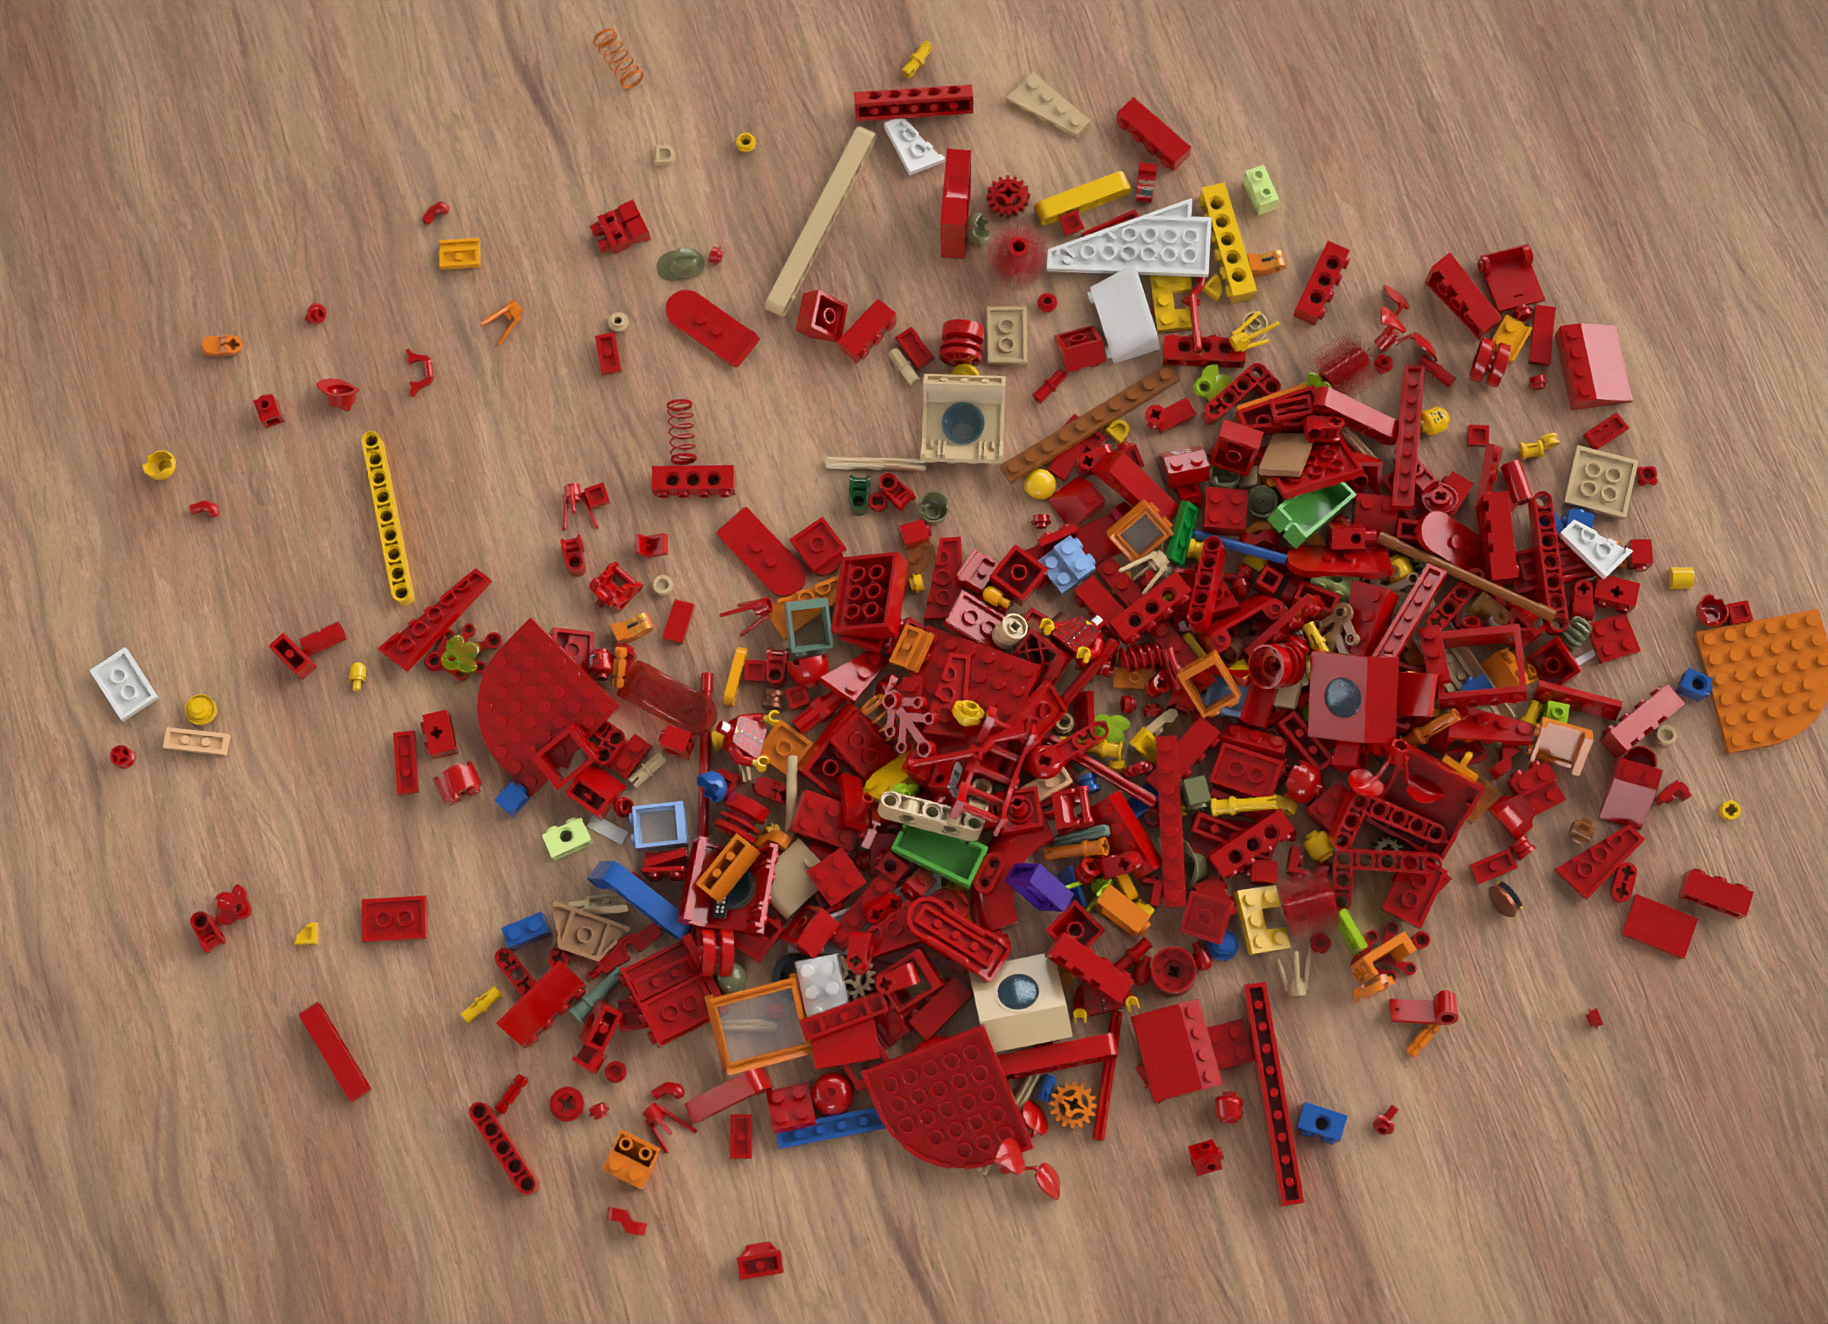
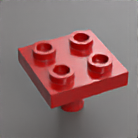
[995,786,1044,835]

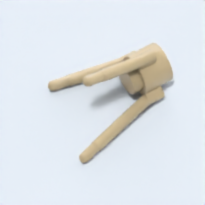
[1118,550,1169,595]
[1277,947,1312,997]

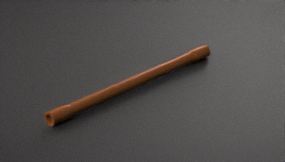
[1376,531,1557,622]

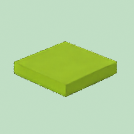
[1333,908,1368,955]

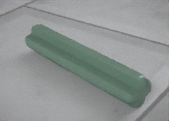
[1053,824,1110,847]

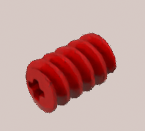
[1118,642,1164,674]

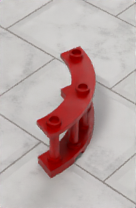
[949,706,1038,836]

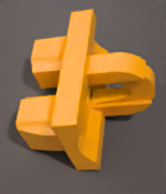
[1442,751,1479,781]

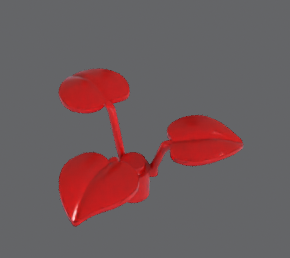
[1374,284,1438,362]
[1348,739,1446,804]
[994,1099,1060,1201]

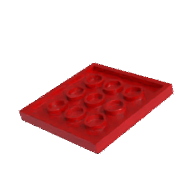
[1257,436,1364,500]

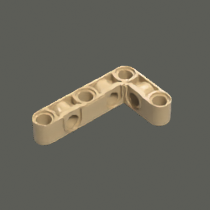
[877,778,992,841]

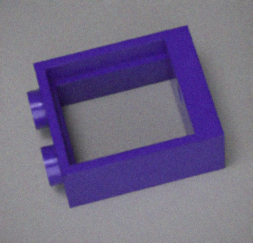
[1005,863,1074,912]

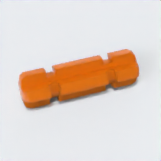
[611,647,627,688]
[1406,1024,1441,1058]

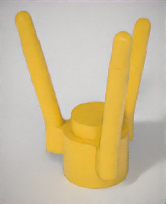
[1229,311,1280,352]

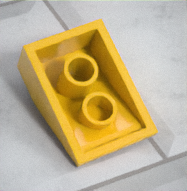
[863,754,920,806]

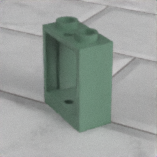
[783,597,833,656]

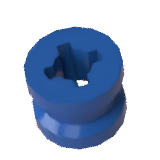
[1076,773,1101,795]

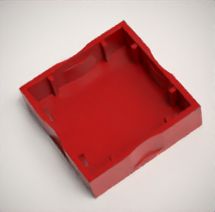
[940,148,971,259]
[1365,744,1485,861]

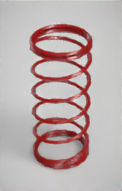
[666,399,697,465]

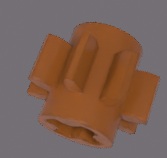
[1569,817,1596,845]

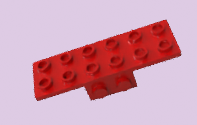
[1000,514,1125,591]

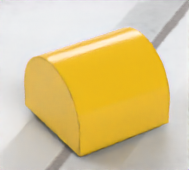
[1668,567,1694,589]

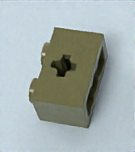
[1181,775,1211,814]

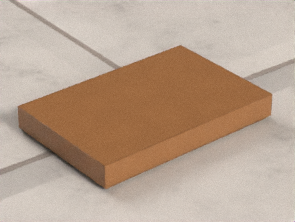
[1259,433,1314,477]

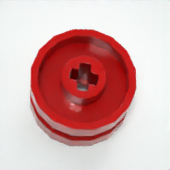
[1469,337,1511,388]
[698,929,734,977]

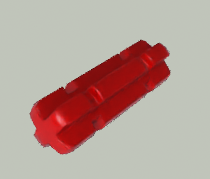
[494,1074,528,1114]

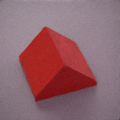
[1525,636,1583,686]

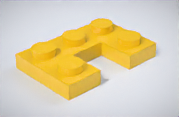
[1149,275,1192,333]
[1234,885,1291,956]

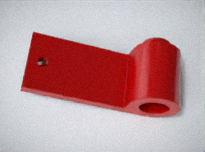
[1389,990,1458,1025]

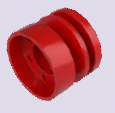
[939,319,984,367]
[1248,643,1306,689]
[714,791,770,845]
[1151,947,1196,996]

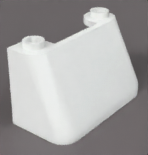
[1087,265,1160,364]

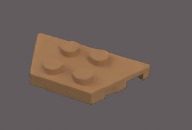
[551,900,631,962]

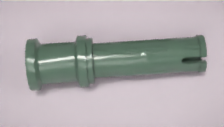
[568,966,620,1023]

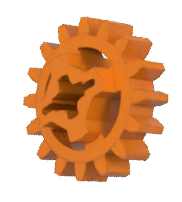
[1049,1081,1097,1130]

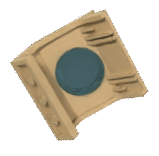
[920,374,1006,465]
[969,953,1073,1052]

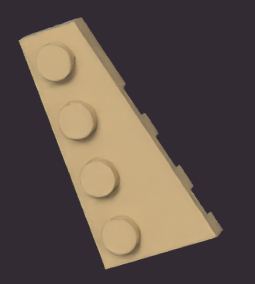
[1006,72,1091,138]

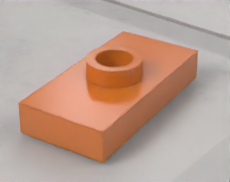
[1113,667,1156,690]

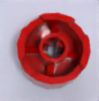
[433,761,483,806]

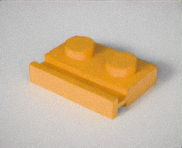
[439,238,481,270]
[1492,314,1532,364]

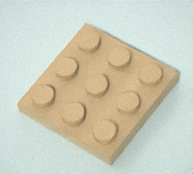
[1563,445,1638,520]

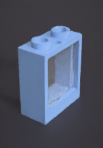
[629,801,689,852]

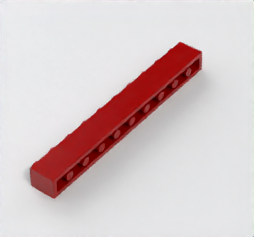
[1242,981,1305,1207]

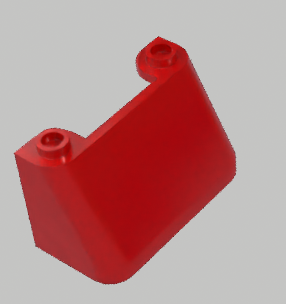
[1195,593,1288,656]

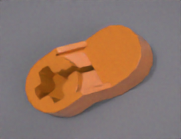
[201,335,242,357]
[752,829,792,851]

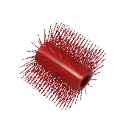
[987,219,1049,290]
[1308,331,1380,397]
[1277,868,1341,942]

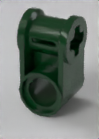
[849,475,871,516]

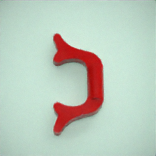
[406,349,434,397]

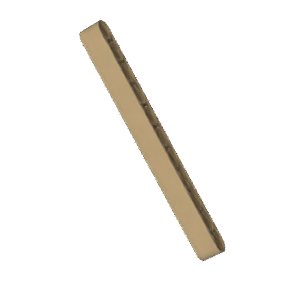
[765,126,877,317]

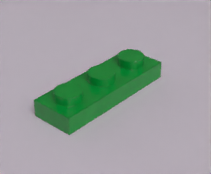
[1165,501,1200,566]

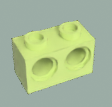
[1243,165,1279,216]

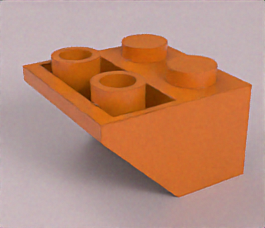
[1480,646,1539,688]
[601,1129,661,1190]

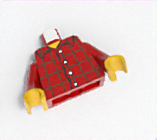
[1039,615,1105,667]
[716,710,780,772]
[1072,981,1140,1023]

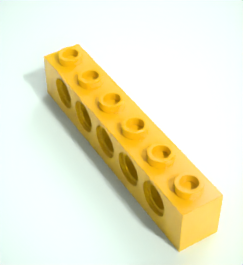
[1198,182,1257,304]

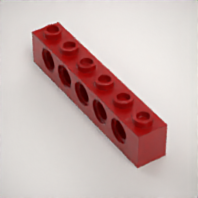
[854,84,974,121]

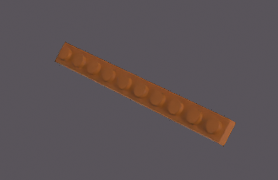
[1000,363,1180,484]

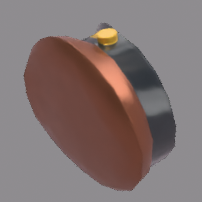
[1489,881,1522,918]

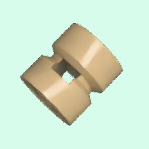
[1241,311,1268,344]
[992,613,1028,649]

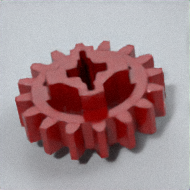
[987,175,1030,219]

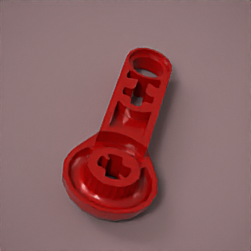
[1393,448,1458,514]
[1027,721,1109,779]

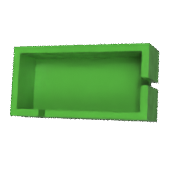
[1267,482,1357,549]
[891,824,988,889]

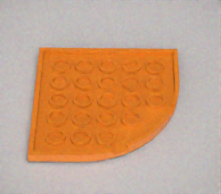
[1694,609,1828,754]

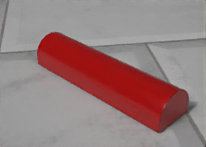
[1190,811,1278,861]

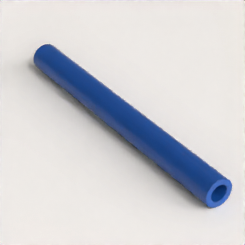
[1192,529,1288,565]

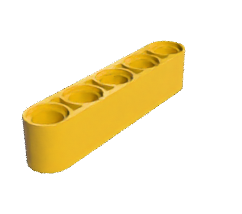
[1034,171,1131,226]

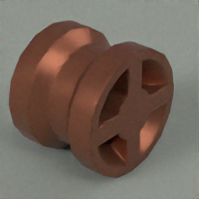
[761,689,784,711]

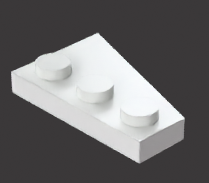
[884,118,945,176]
[1558,520,1633,580]

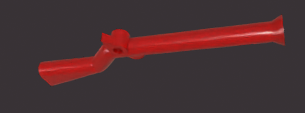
[1181,258,1210,356]
[909,722,1026,771]

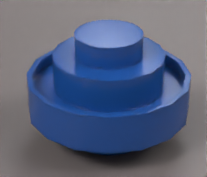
[1206,929,1239,961]

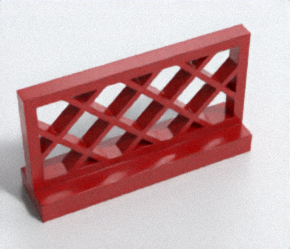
[1012,627,1074,693]

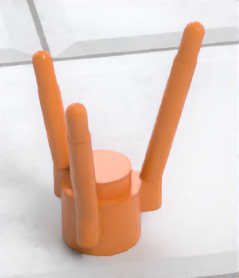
[480,299,523,345]

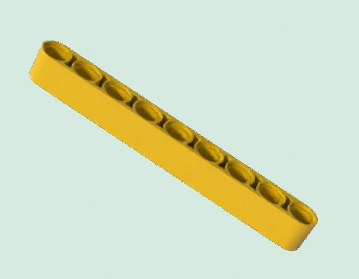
[362,431,414,606]

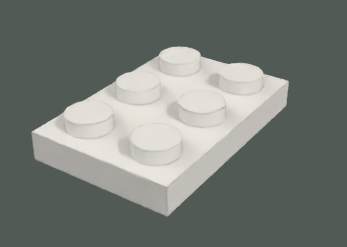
[89,647,159,722]
[795,953,849,1017]

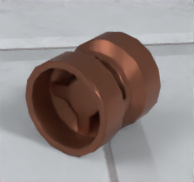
[1220,636,1246,664]

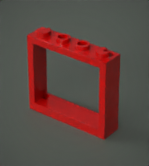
[1438,624,1528,709]

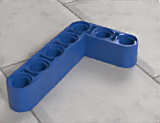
[587,860,691,941]

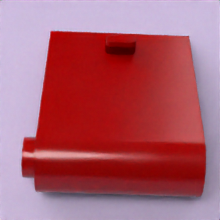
[1477,244,1545,313]

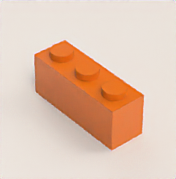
[696,833,761,903]

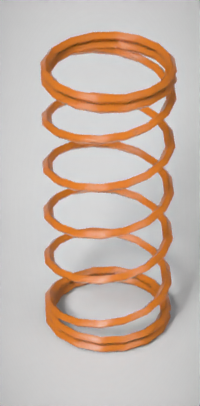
[593,28,644,89]
[861,694,918,758]

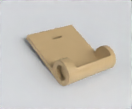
[752,838,820,921]

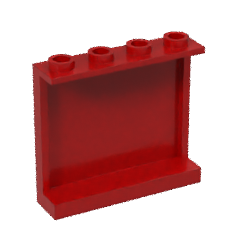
[618,933,729,1049]

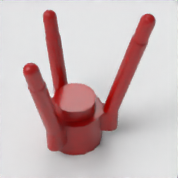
[562,483,598,531]
[720,597,773,636]
[643,1103,697,1154]

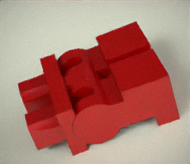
[590,199,651,254]

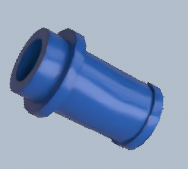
[1036,1073,1057,1102]

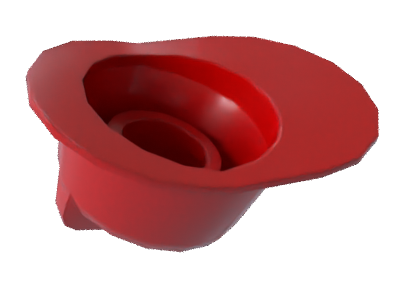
[317,378,359,412]

